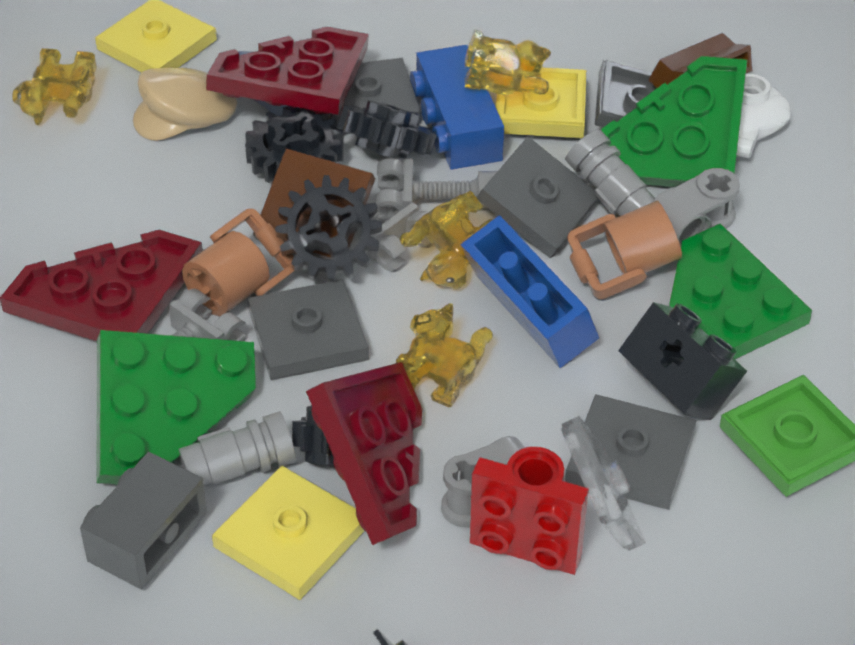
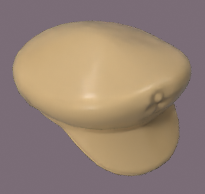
[133,68,237,140]

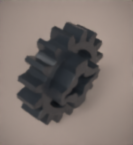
[337,100,437,159]
[245,107,344,183]
[275,175,382,282]

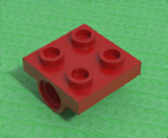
[470,446,589,575]

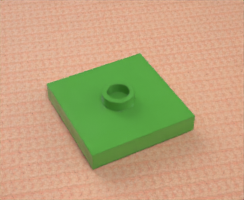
[719,374,855,497]

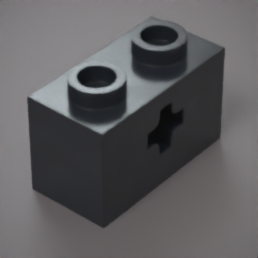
[618,302,747,420]

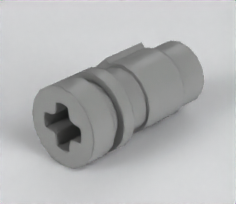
[565,129,655,216]
[179,411,296,485]

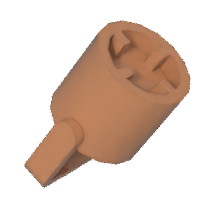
[567,201,682,299]
[182,208,294,316]

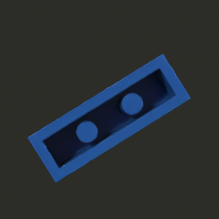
[410,44,504,170]
[460,215,600,368]

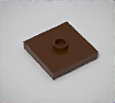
[253,149,376,259]

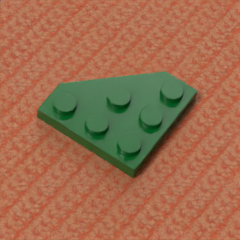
[601,56,747,187]
[669,224,812,360]
[96,330,256,484]

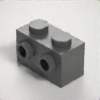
[80,451,207,589]

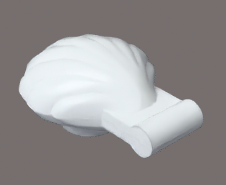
[737,74,791,158]

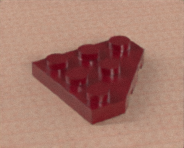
[206,26,369,115]
[0,229,203,341]
[306,362,423,546]

